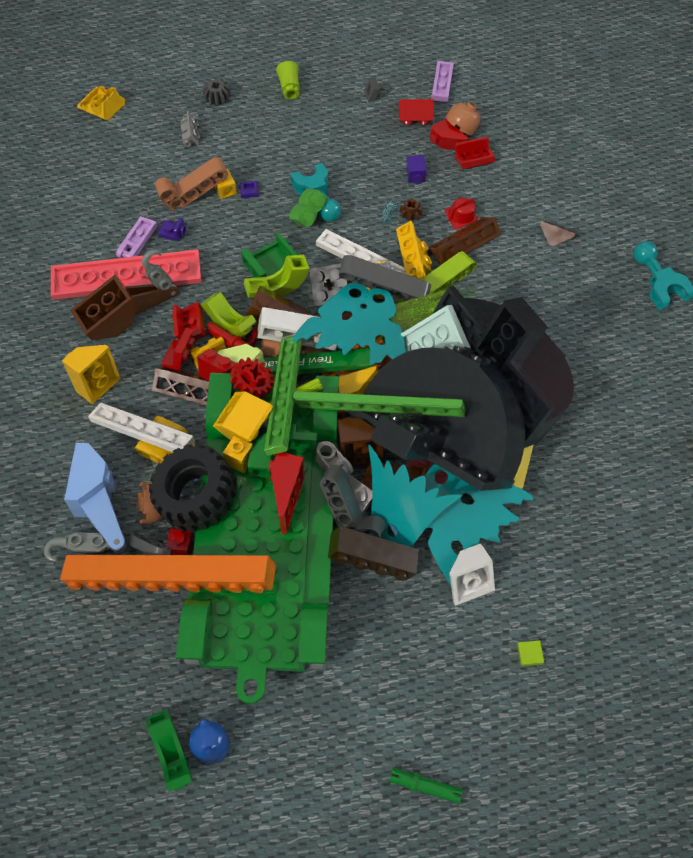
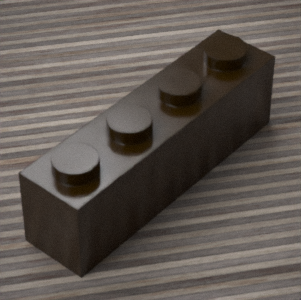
[328,526,419,581]

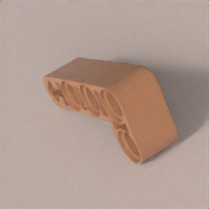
[155,157,228,210]

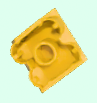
[77,86,125,121]

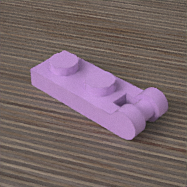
[116,216,158,258]

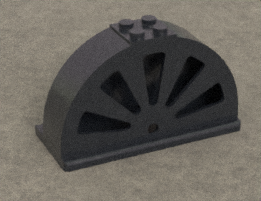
[433,286,574,448]
[345,345,525,491]

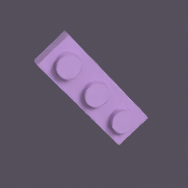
[431,61,454,102]

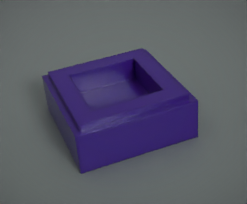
[240,181,259,198]

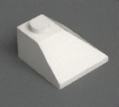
[449,543,495,606]

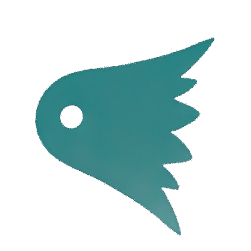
[368,445,463,547]

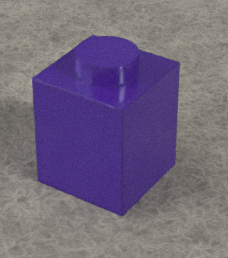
[406,155,426,184]

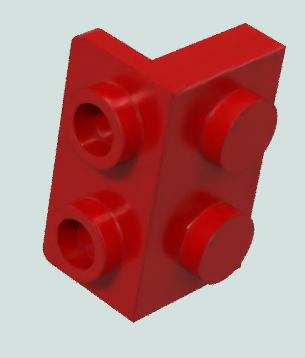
[455,136,495,169]
[172,302,205,341]
[161,328,195,371]

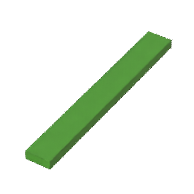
[264,335,302,456]
[293,391,466,417]

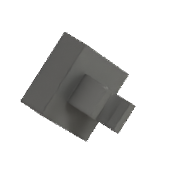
[364,78,385,102]

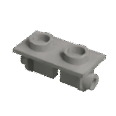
[181,111,200,147]

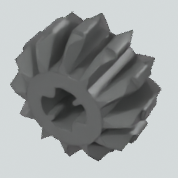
[202,78,231,106]

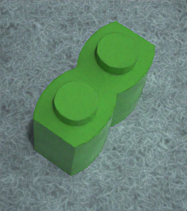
[289,188,327,228]

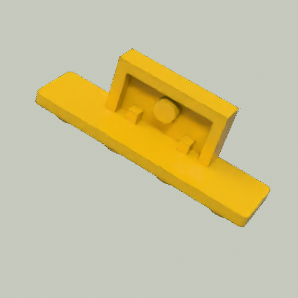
[396,221,432,280]

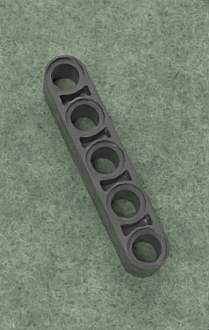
[339,255,431,305]

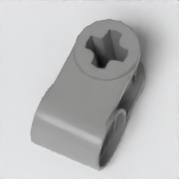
[315,441,353,474]

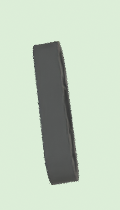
[128,533,171,555]

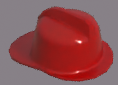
[444,198,478,230]

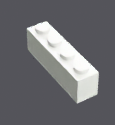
[258,307,337,351]

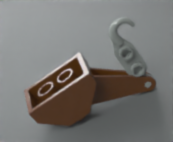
[70,250,179,340]

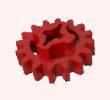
[230,357,275,398]

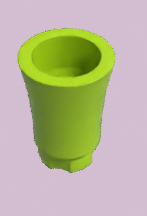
[276,61,300,99]

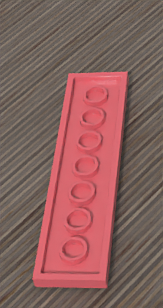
[51,249,202,300]

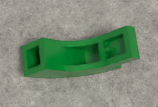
[248,424,318,478]
[145,709,193,792]

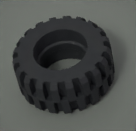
[149,444,237,532]

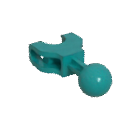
[290,163,341,222]
[633,241,693,310]

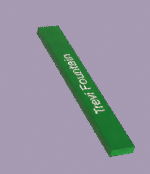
[264,348,374,374]

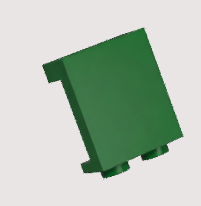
[241,233,299,278]

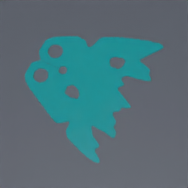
[292,283,406,365]
[425,464,534,585]

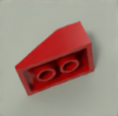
[269,452,305,535]

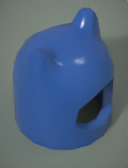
[189,719,230,765]

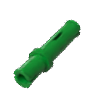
[389,767,463,804]

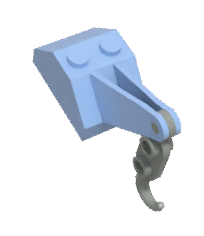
[44,443,127,562]

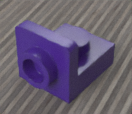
[158,217,186,241]

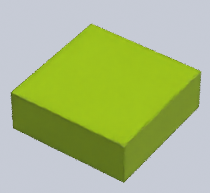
[517,640,544,667]

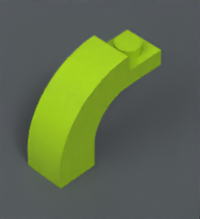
[243,255,310,298]
[200,292,256,337]

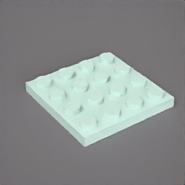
[401,305,470,352]

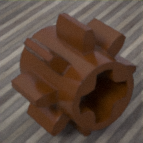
[400,199,423,221]

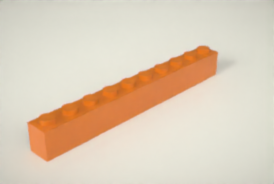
[60,555,276,593]

